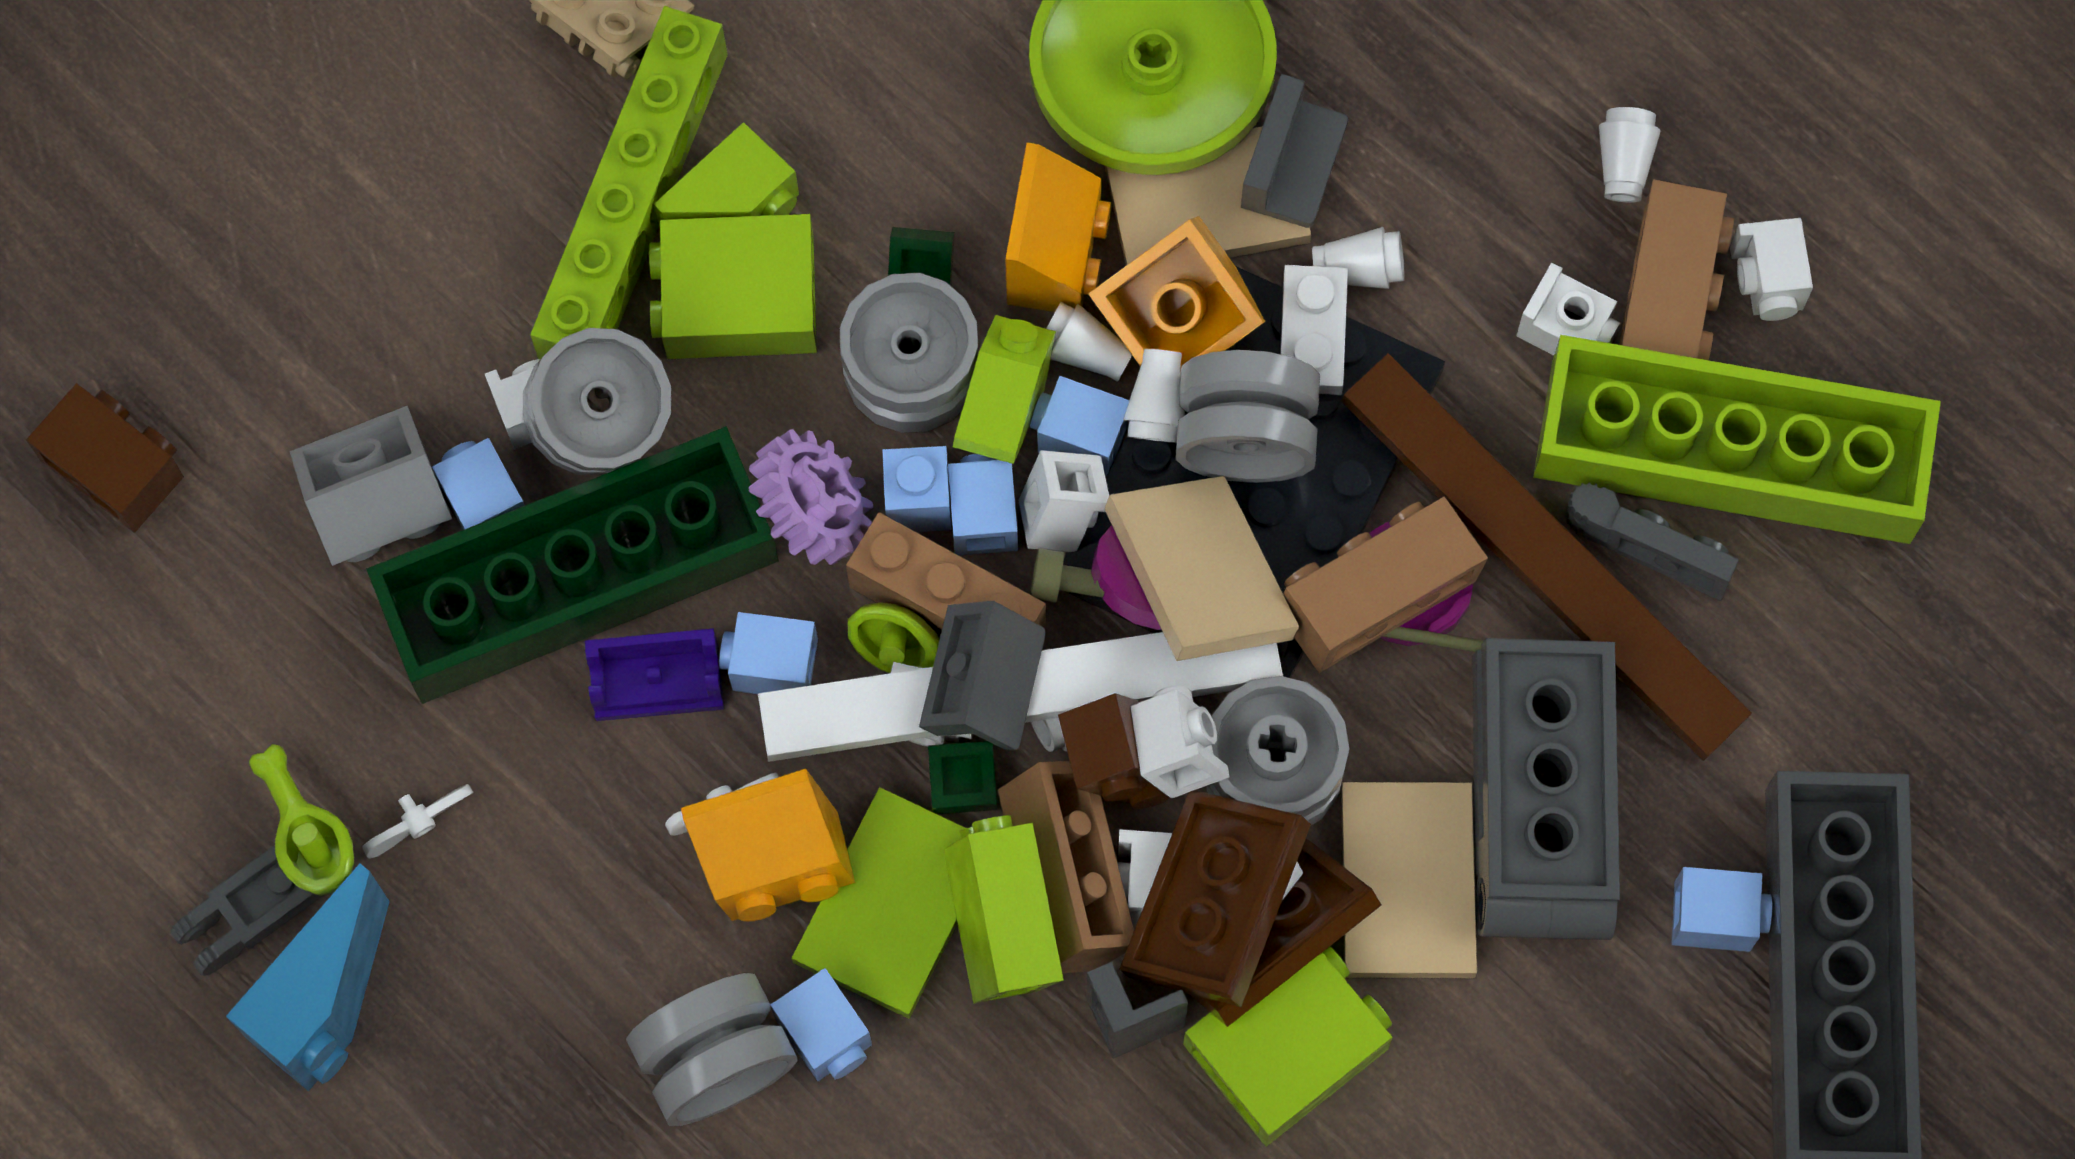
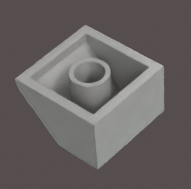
[289,406,452,566]

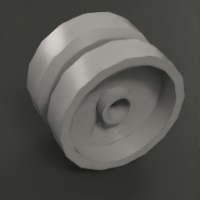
[840,273,979,433]
[523,328,671,475]
[1176,350,1320,483]
[1206,676,1350,825]
[626,973,798,1126]

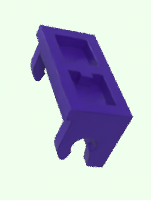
[585,628,724,721]

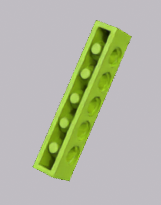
[530,6,728,359]

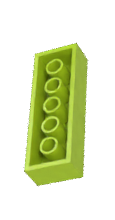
[1533,335,1941,544]

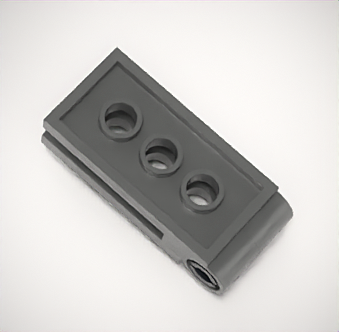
[1472,638,1620,940]

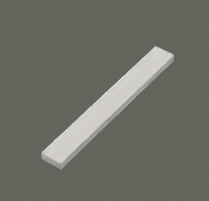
[758,632,1283,762]

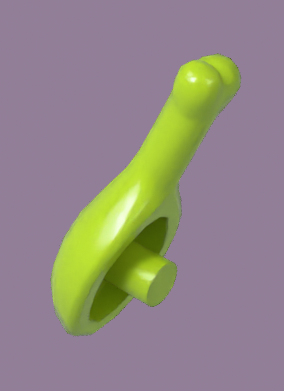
[848,602,940,673]
[249,744,354,896]

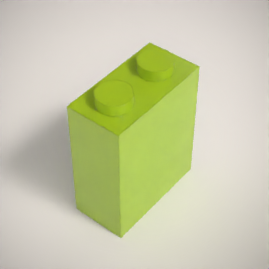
[649,214,817,359]
[944,815,1064,1004]
[1183,947,1393,1147]

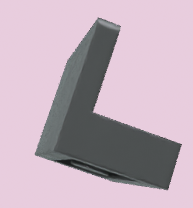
[1241,74,1348,228]
[919,601,1046,750]
[1087,962,1188,1059]

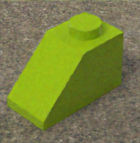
[653,122,799,228]
[953,315,1056,464]

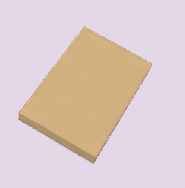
[1105,126,1311,265]
[1104,476,1299,661]
[1341,782,1477,978]

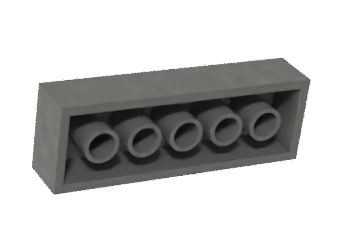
[1765,771,1922,1159]

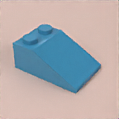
[226,863,390,1091]

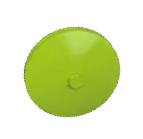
[1029,0,1277,175]

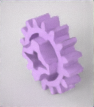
[749,429,873,565]

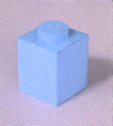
[1030,376,1129,477]
[432,438,525,530]
[882,446,951,532]
[948,454,1018,556]
[719,612,818,694]
[1672,867,1772,952]
[770,968,872,1081]

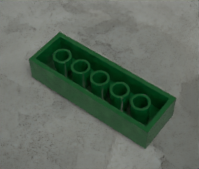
[366,426,779,704]

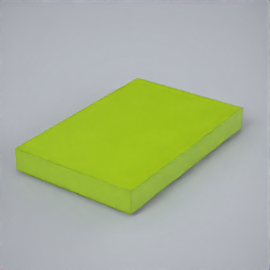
[791,787,966,1019]

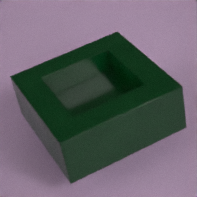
[888,227,955,286]
[928,741,997,814]

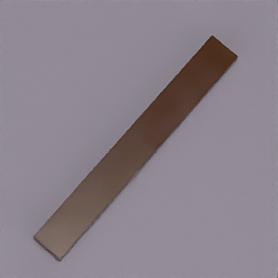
[1341,353,1752,761]

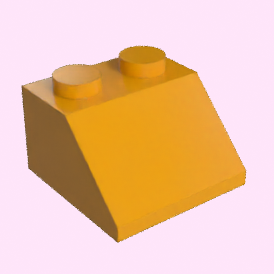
[1005,143,1111,312]
[1088,216,1265,367]
[681,769,855,922]

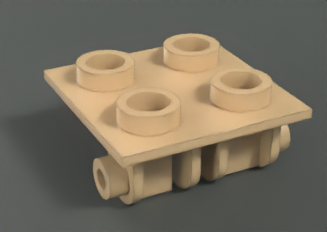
[529,0,695,79]

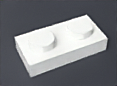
[1280,265,1348,395]

